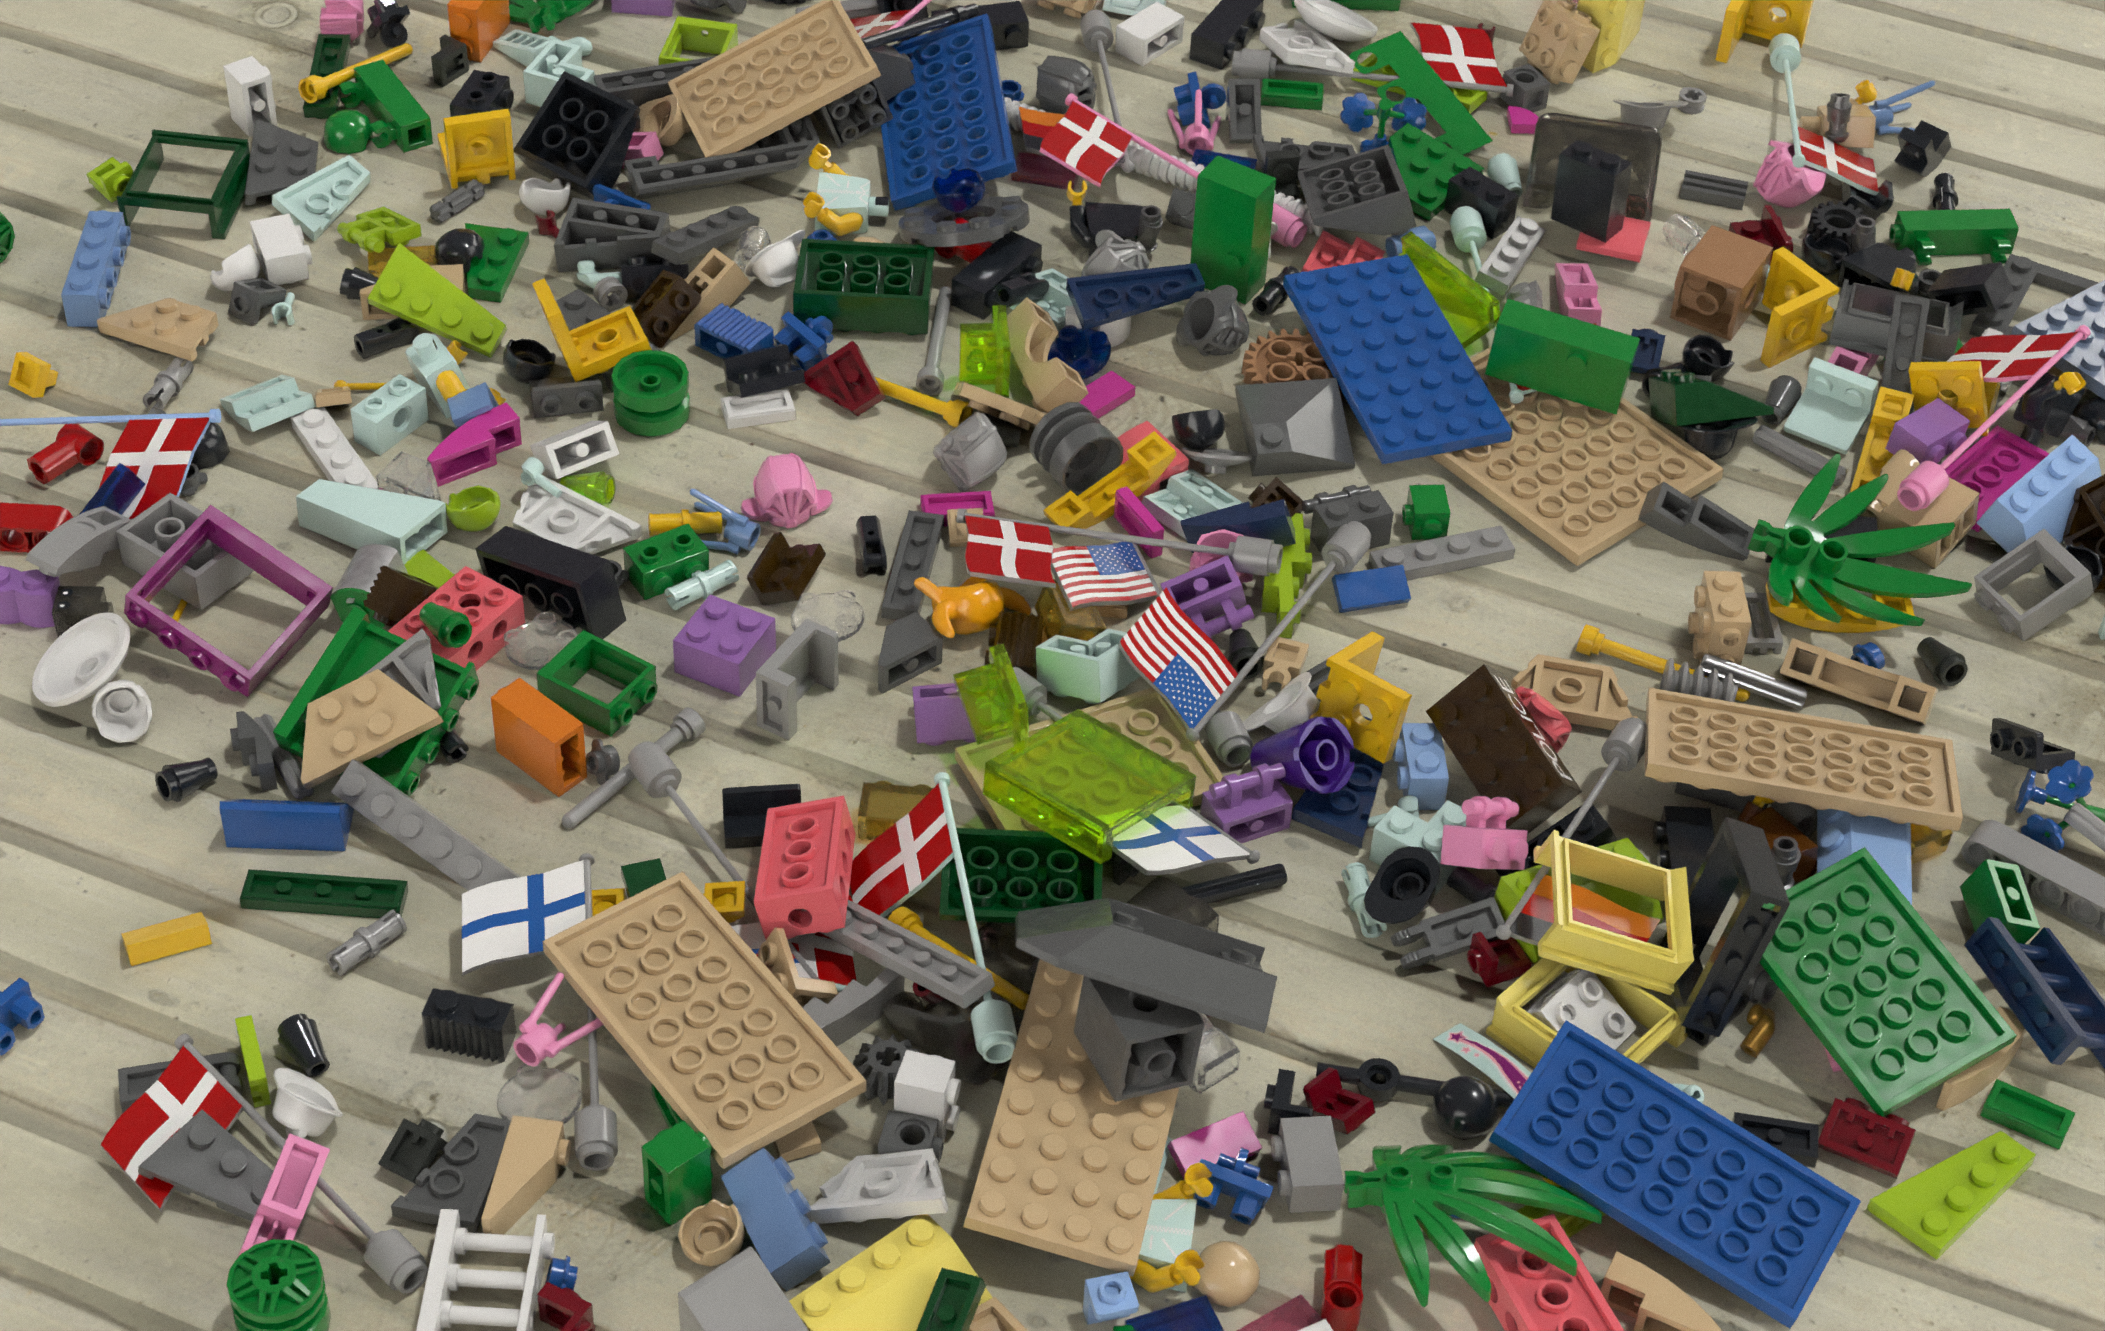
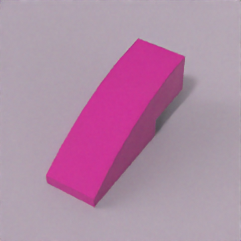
[427,402,522,489]

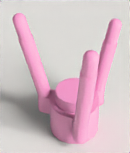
[1167,89,1222,156]
[513,972,603,1066]

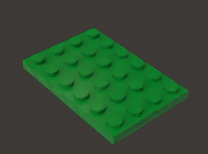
[1759,847,2017,1117]

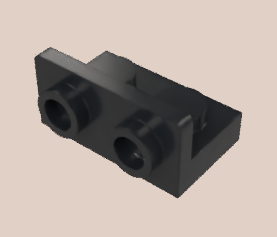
[722,344,806,398]

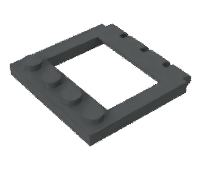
[1969,254,2099,337]

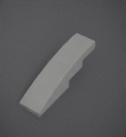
[803,968,905,1046]

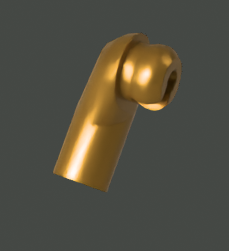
[1740,1004,1776,1057]

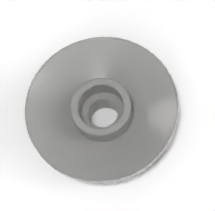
[1182,447,1252,474]

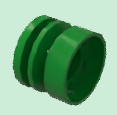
[226,1239,331,1331]

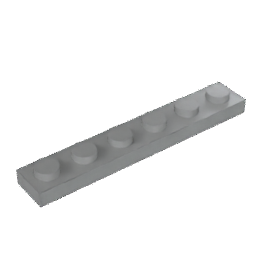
[332,759,521,891]
[806,900,995,1009]

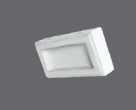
[721,389,796,429]

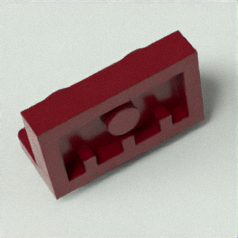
[1729,205,1794,265]
[1818,1098,1916,1179]

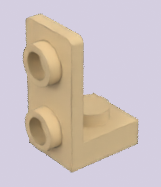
[758,928,838,1008]

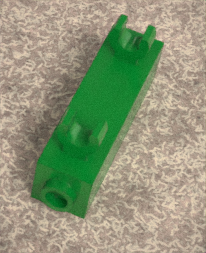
[339,59,433,153]
[1889,209,2019,265]

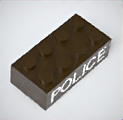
[1426,664,1582,835]

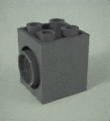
[813,78,893,149]
[1074,976,1205,1102]

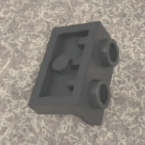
[529,374,604,418]

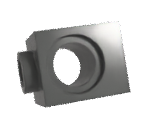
[1500,64,1550,112]
[878,1110,944,1163]

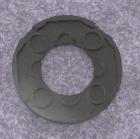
[898,191,1030,247]

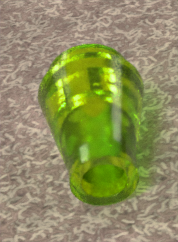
[560,471,616,505]

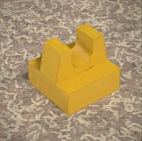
[8,352,59,398]

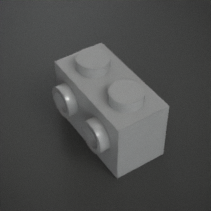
[1271,1116,1344,1213]

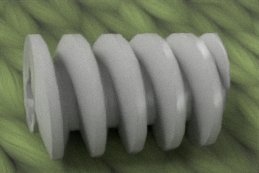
[1659,658,1740,702]

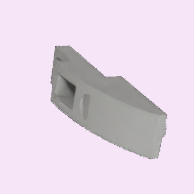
[26,506,131,577]

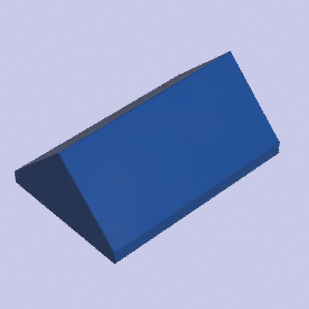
[219,799,354,852]

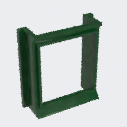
[116,129,250,239]

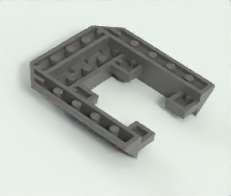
[594,56,819,200]
[1015,898,1277,1033]

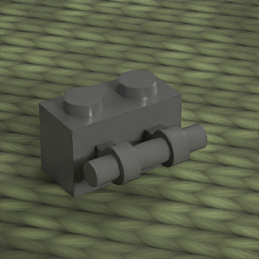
[1302,485,1394,555]

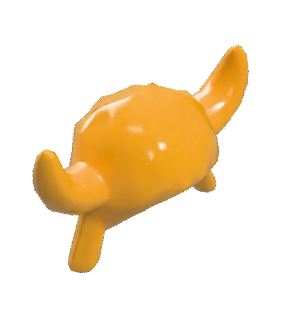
[914,576,1031,638]

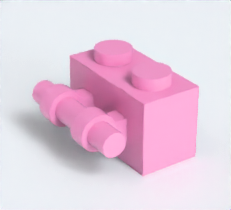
[1440,796,1528,870]

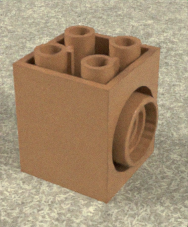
[1670,225,1773,341]

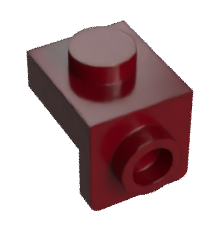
[1467,931,1532,987]
[1303,1067,1376,1135]
[537,1282,596,1331]

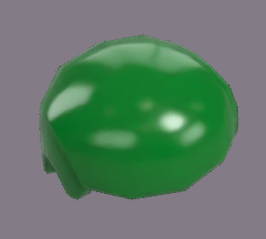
[324,109,373,154]

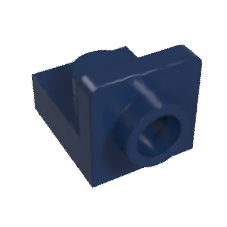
[1631,328,1666,374]

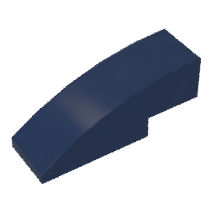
[1181,499,1296,553]

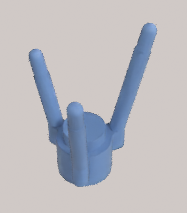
[1868,80,1935,135]
[690,489,761,555]

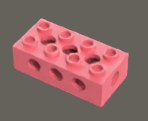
[388,566,526,671]
[753,796,856,939]
[1474,1214,1624,1331]

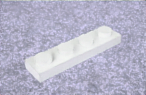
[291,407,381,490]

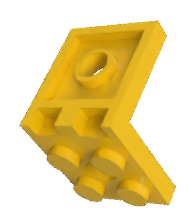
[1716,0,1814,63]
[437,109,516,189]
[1760,247,1839,368]
[532,278,652,382]
[1909,361,2000,436]
[1309,631,1412,764]

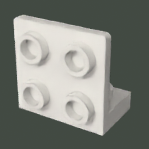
[1526,968,1636,1050]

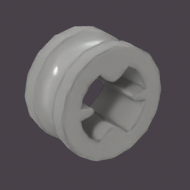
[1677,87,1707,114]
[593,276,628,311]

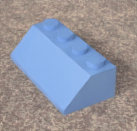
[1976,435,2102,572]
[1817,809,1912,905]

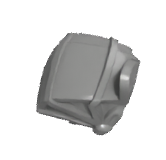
[1081,230,1149,277]
[933,412,1007,492]

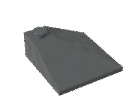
[1235,378,1355,477]

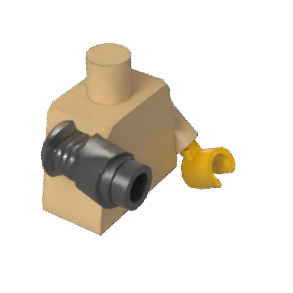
[1799,80,1877,148]

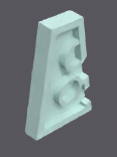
[272,155,370,242]

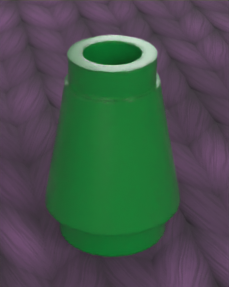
[419,602,472,648]

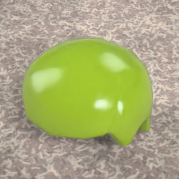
[445,485,501,532]

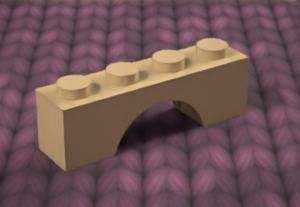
[998,297,1089,414]
[1780,638,1938,725]

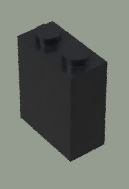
[1551,140,1633,242]

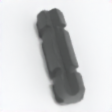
[429,179,485,223]

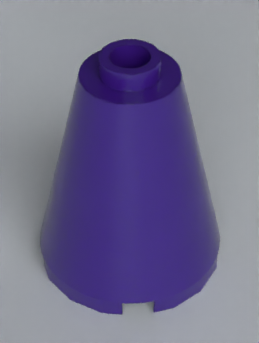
[1250,716,1354,794]

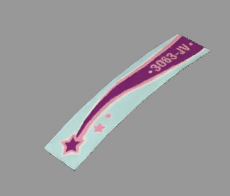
[1433,1023,1531,1099]

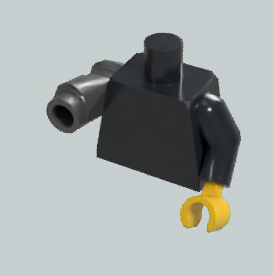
[1066,180,1163,257]
[1837,216,1919,296]
[2013,372,2096,447]

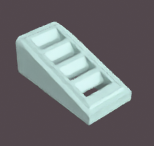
[493,29,552,67]

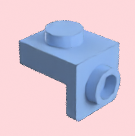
[1083,1271,1139,1325]

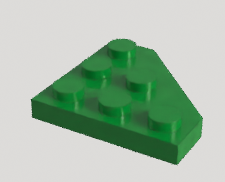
[1388,123,1484,221]

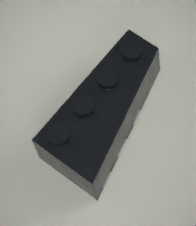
[475,526,626,639]

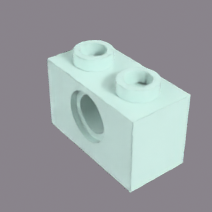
[350,374,429,456]

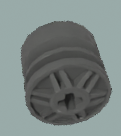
[1029,402,1123,496]

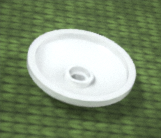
[1294,0,1378,43]
[32,612,130,707]

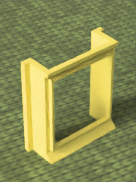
[1533,830,1694,995]
[1486,958,1688,1068]

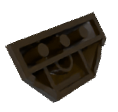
[2062,474,2105,593]

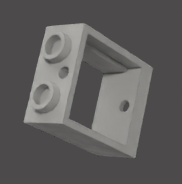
[1974,529,2094,641]

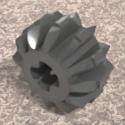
[853,1034,920,1106]

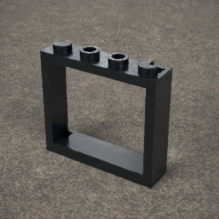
[1660,817,1790,1037]

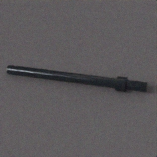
[861,3,979,50]

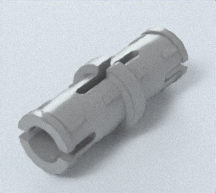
[143,357,194,410]
[326,910,407,975]

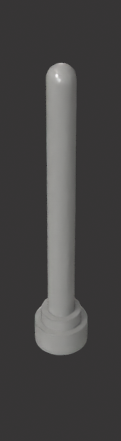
[916,286,951,397]
[562,707,706,828]

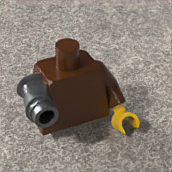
[1736,796,1818,891]

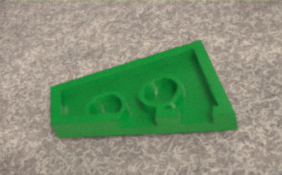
[465,223,530,303]

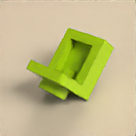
[86,157,133,203]

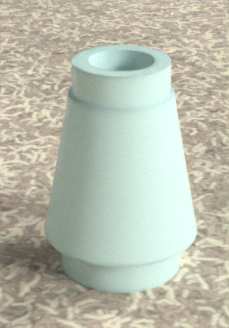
[1487,153,1523,198]

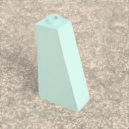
[296,479,448,564]

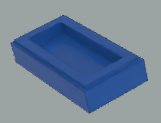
[1332,565,1411,613]

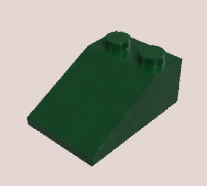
[1649,369,1774,426]

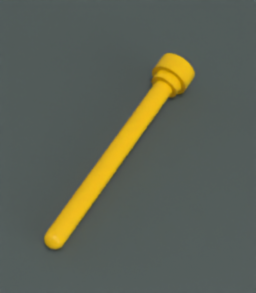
[298,43,413,103]
[875,377,973,427]
[1576,624,1750,702]
[888,907,1029,1010]

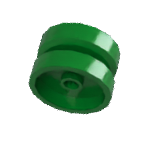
[612,350,690,437]

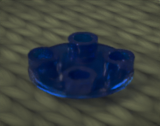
[1047,325,1111,380]

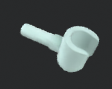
[272,292,295,325]
[520,457,562,498]
[1368,795,1419,827]

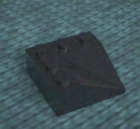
[513,71,640,201]

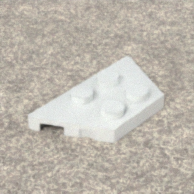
[1259,19,1355,74]
[513,476,642,554]
[807,1149,949,1224]

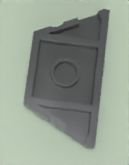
[245,120,318,205]

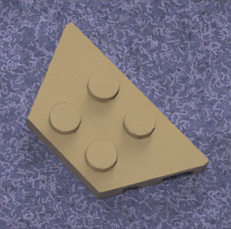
[97,298,219,361]
[952,382,1046,431]
[1511,654,1638,730]
[301,669,443,789]

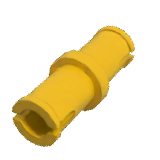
[648,509,722,536]

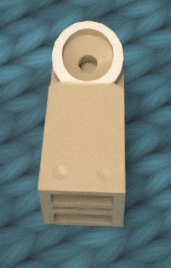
[1860,449,1979,569]

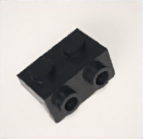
[621,256,689,301]
[1990,718,2075,774]

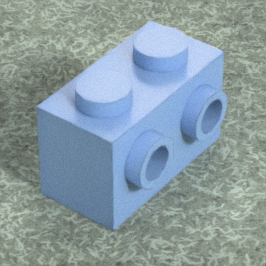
[1393,723,1449,810]

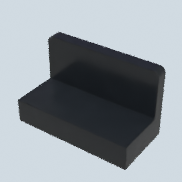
[722,784,801,849]

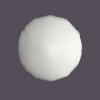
[519,178,571,215]
[210,244,260,291]
[92,680,152,743]

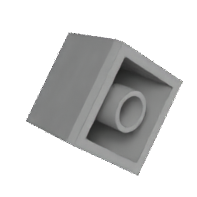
[678,1246,809,1331]

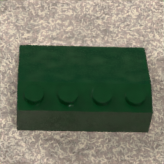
[793,239,935,335]
[939,828,1103,923]

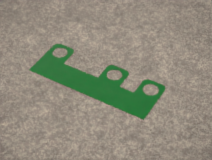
[1349,31,1493,155]

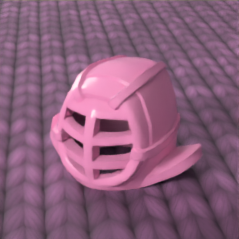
[1753,140,1827,208]
[741,453,833,528]

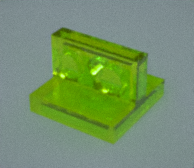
[958,305,1011,398]
[953,644,1029,749]

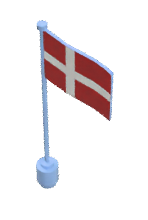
[0,409,221,520]

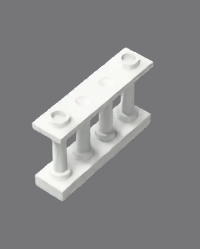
[416,1209,555,1331]

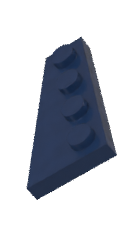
[1066,263,1205,331]
[1292,715,1385,848]

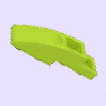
[1261,513,1312,639]

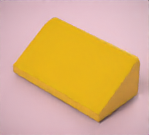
[121,912,212,966]

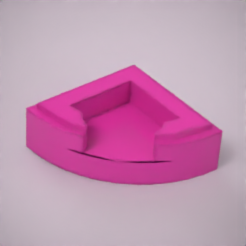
[1507,106,1543,134]

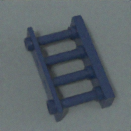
[1964,917,2105,1069]

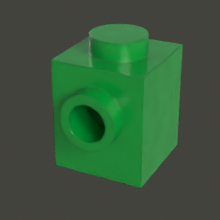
[1402,485,1451,540]

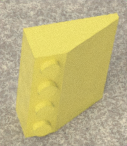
[1577,0,1645,73]
[789,1214,993,1331]

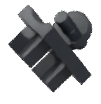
[366,0,411,48]

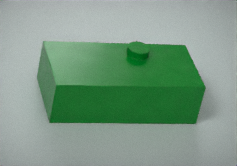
[1190,155,1276,305]
[1485,299,1640,415]

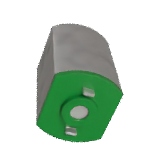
[330,544,408,628]

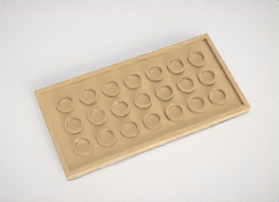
[1645,688,1963,831]
[543,871,866,1169]
[963,959,1179,1276]

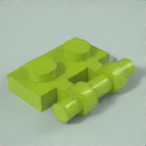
[337,206,422,253]

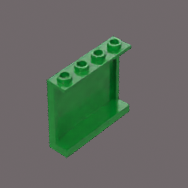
[273,607,479,796]

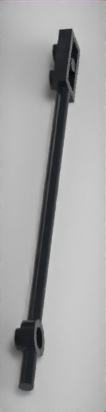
[1315,1058,1819,1168]

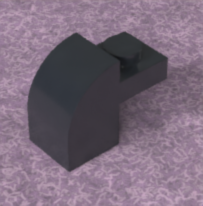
[1894,120,1952,177]

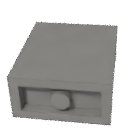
[756,618,839,740]

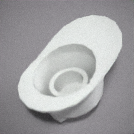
[744,230,805,287]
[1243,672,1320,733]
[272,1068,343,1139]

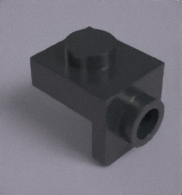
[1841,180,1894,220]
[1264,1068,1314,1135]

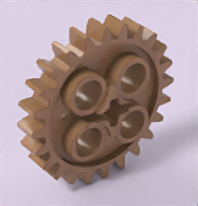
[1241,328,1345,400]

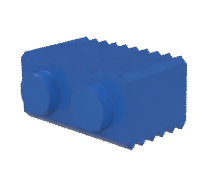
[694,303,774,359]

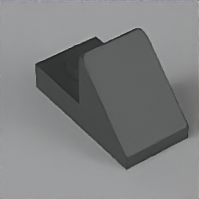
[1226,79,1262,143]

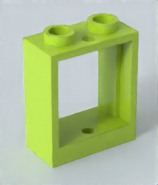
[659,16,738,65]

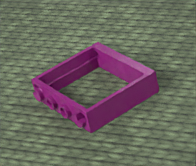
[124,504,333,698]

